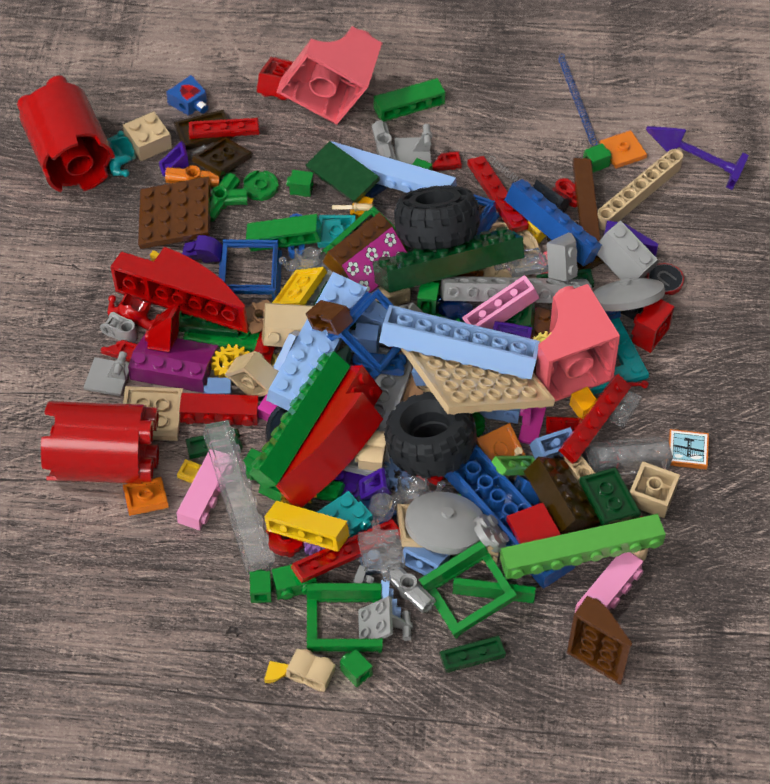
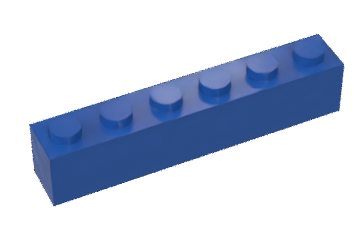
[504,179,602,266]

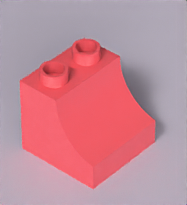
[277,26,382,125]
[536,284,620,402]

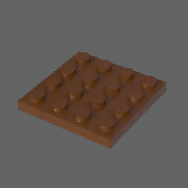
[138,176,211,249]

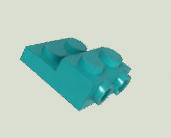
[317,215,356,248]
[318,491,373,539]

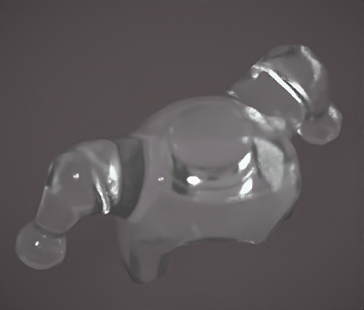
[279,247,330,272]
[384,476,445,507]

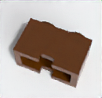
[305,300,353,335]

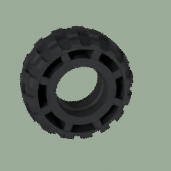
[394,185,480,250]
[384,392,477,478]

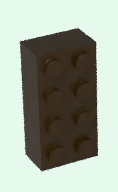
[523,456,600,535]

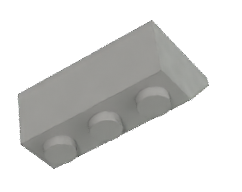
[597,220,658,280]

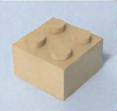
[123,112,172,161]
[225,351,278,397]
[630,461,680,518]

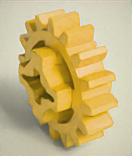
[211,344,250,378]

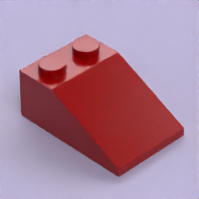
[256,57,293,100]

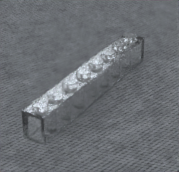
[203,420,275,575]

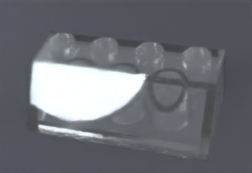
[585,436,673,475]

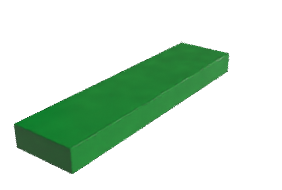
[452,578,536,603]

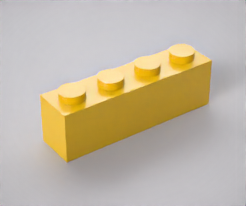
[264,501,349,552]

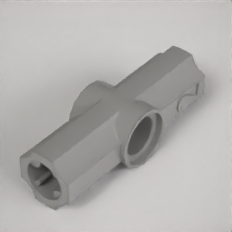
[372,120,396,160]
[381,561,435,613]

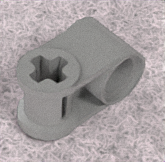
[100,312,137,343]

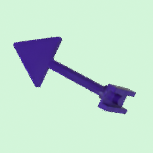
[646,126,749,190]

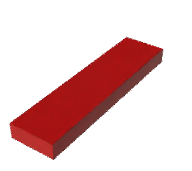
[189,118,259,139]

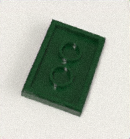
[579,467,641,526]

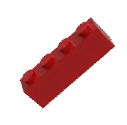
[179,393,259,426]

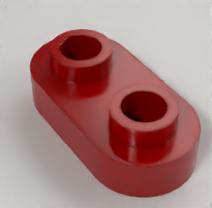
[555,178,577,207]

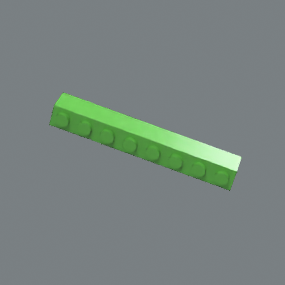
[500,514,666,579]

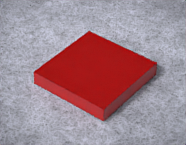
[506,502,561,544]

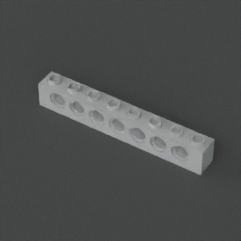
[440,276,592,303]

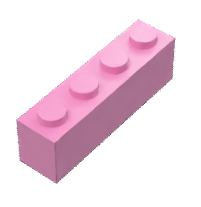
[462,275,539,330]
[177,450,234,531]
[575,552,643,612]

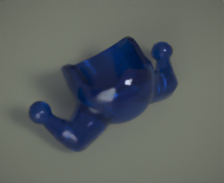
[437,295,473,322]

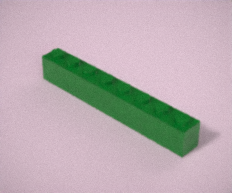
[249,351,350,489]

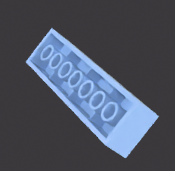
[266,272,367,411]
[379,305,540,379]

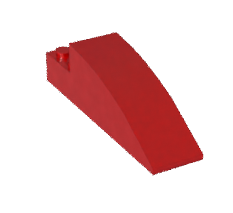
[110,247,249,333]
[276,365,383,508]

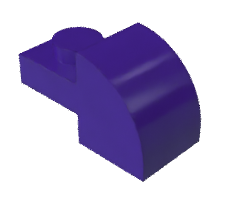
[182,235,223,263]

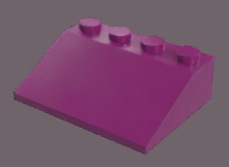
[128,333,218,393]

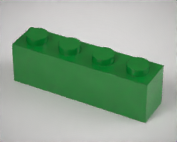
[374,78,445,122]
[246,214,322,252]

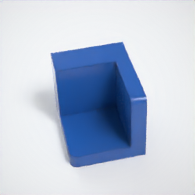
[513,475,540,505]

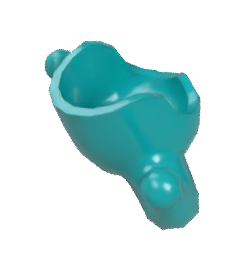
[107,131,135,177]

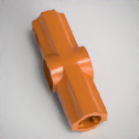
[165,165,220,187]

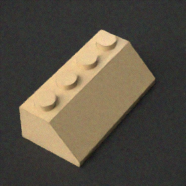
[262,303,339,350]

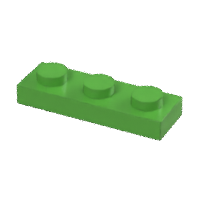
[491,456,535,476]

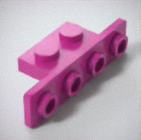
[518,407,546,444]

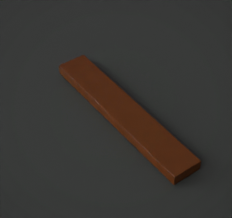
[572,158,601,242]

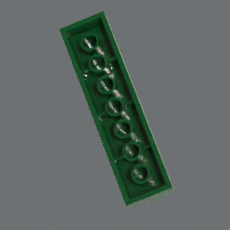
[372,227,525,293]

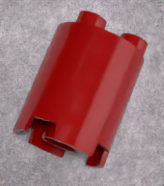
[17,75,115,192]
[41,401,159,484]

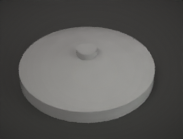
[593,278,665,311]
[405,492,483,555]

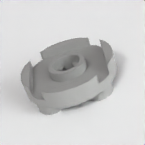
[473,514,509,553]

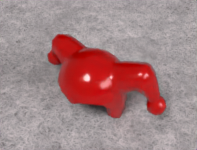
[107,293,159,330]

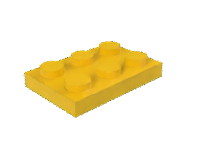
[272,267,327,305]

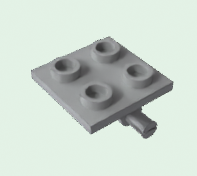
[394,124,433,165]
[83,351,129,397]
[359,596,413,641]

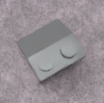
[547,232,578,281]

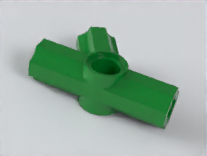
[210,173,248,222]

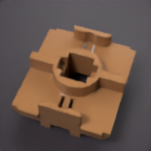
[246,299,270,335]

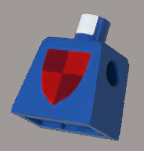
[166,75,208,115]

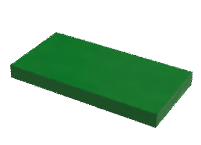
[183,331,261,353]

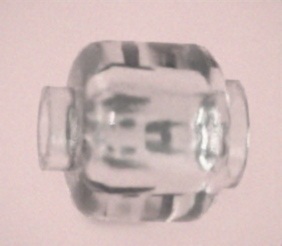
[368,493,396,522]

